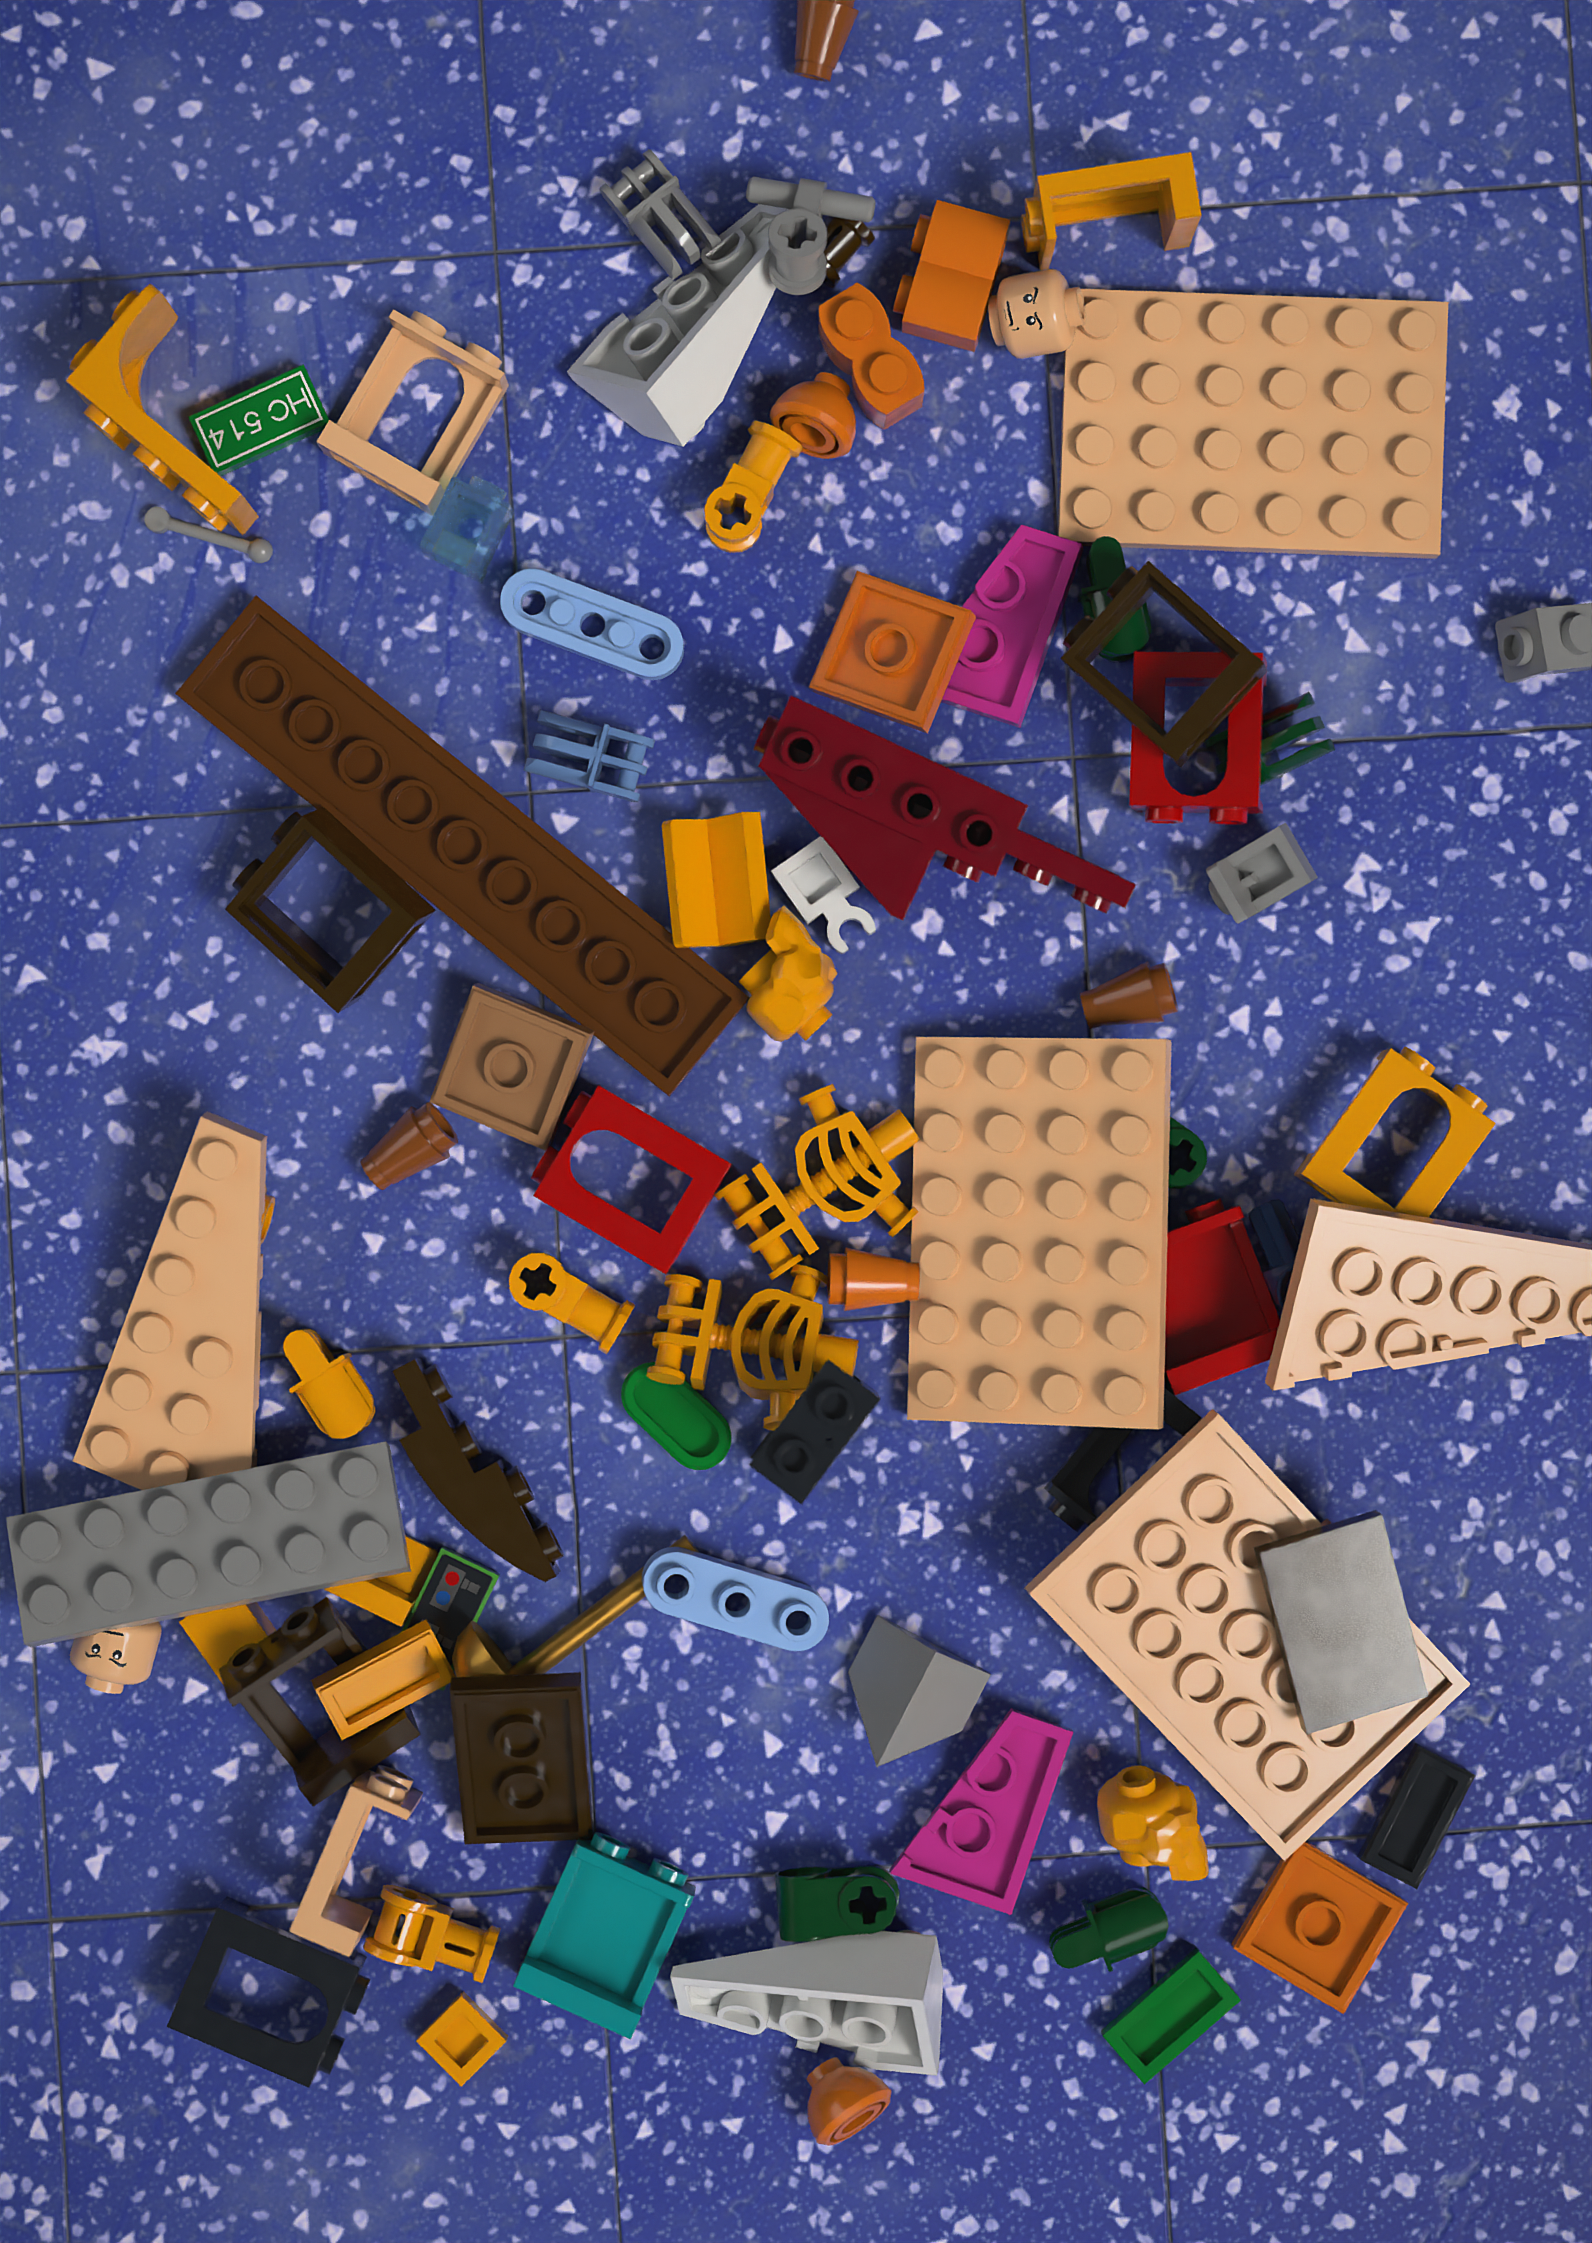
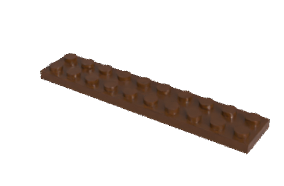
[175,596,750,1097]

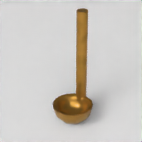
[452,1535,699,1677]

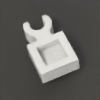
[771,836,876,955]

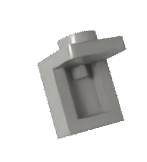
[1495,603,1592,683]
[1206,823,1318,924]

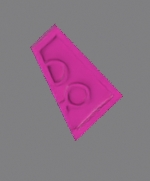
[941,525,1084,728]
[889,1708,1073,1915]

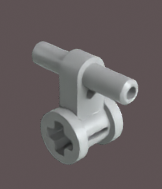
[746,176,876,295]

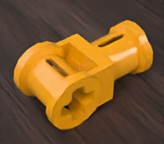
[704,420,803,553]
[509,1253,635,1354]
[363,1885,501,1983]

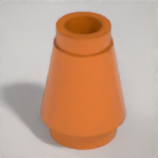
[827,1248,920,1311]

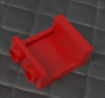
[1164,1198,1280,1395]

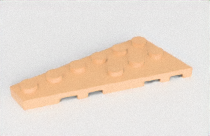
[1265,1199,1592,1391]

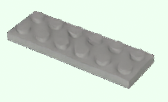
[6,1441,411,1647]

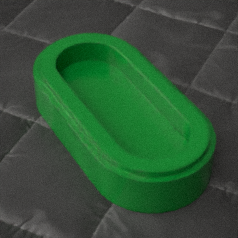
[621,1362,732,1470]

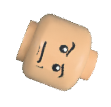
[988,269,1086,359]
[70,1622,162,1694]

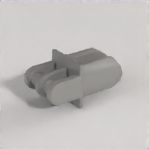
[599,149,722,280]

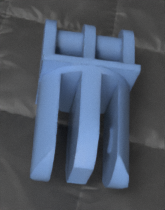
[523,710,655,802]

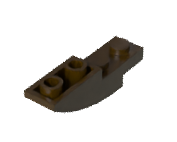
[392,1357,564,1582]

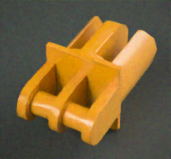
[283,1329,376,1439]

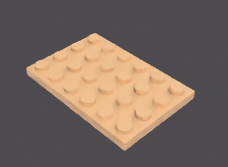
[1058,289,1448,559]
[907,1037,1172,1429]
[1024,1409,1470,1861]

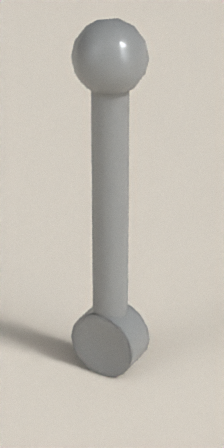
[144,507,273,563]

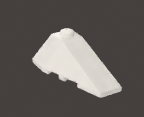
[567,204,789,447]
[670,1930,943,2076]

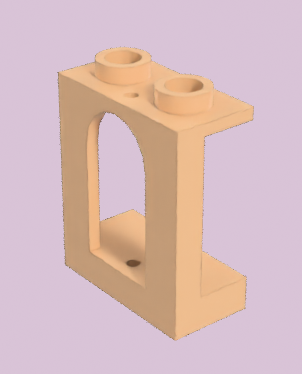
[317,309,509,516]
[289,1765,423,1957]

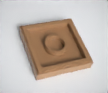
[430,983,595,1151]

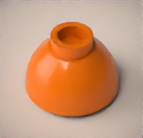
[770,372,856,459]
[806,2057,892,2146]

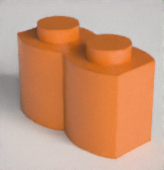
[893,200,1011,352]
[818,283,924,430]

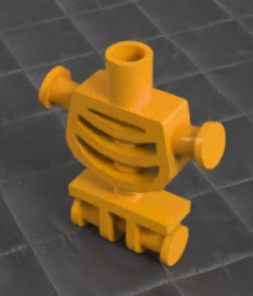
[714,1084,920,1280]
[646,1264,859,1431]

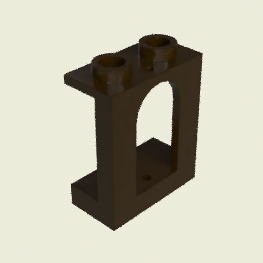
[219,1597,421,1807]

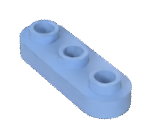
[500,569,684,680]
[642,1547,829,1651]

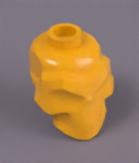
[738,906,837,1042]
[1097,1765,1209,1881]

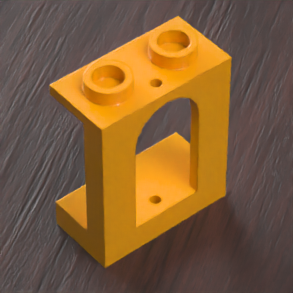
[1021,152,1202,270]
[1294,1047,1496,1218]

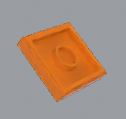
[809,571,976,734]
[1231,1841,1409,2014]

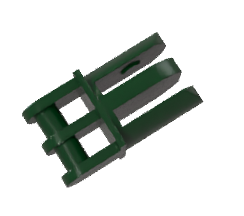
[1077,536,1151,662]
[1204,692,1335,786]
[1049,1887,1169,1972]

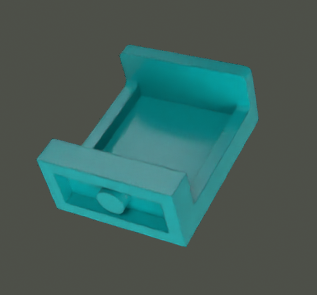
[513,1832,696,2040]

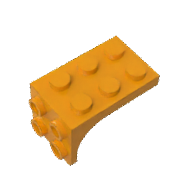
[66,284,259,536]

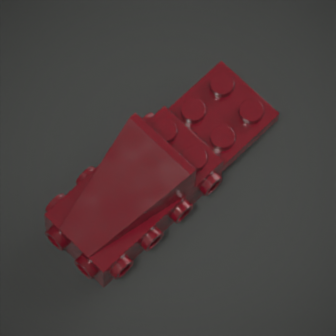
[753,696,1136,921]

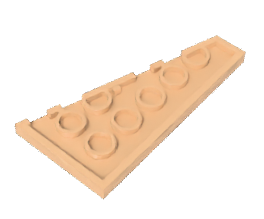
[73,1111,267,1490]

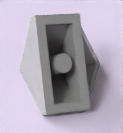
[848,1615,991,1767]

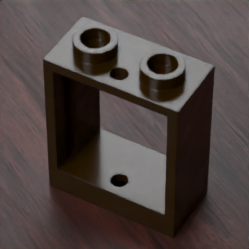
[1061,560,1268,768]
[225,807,436,1013]

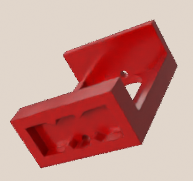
[1129,652,1267,825]
[531,1085,732,1274]

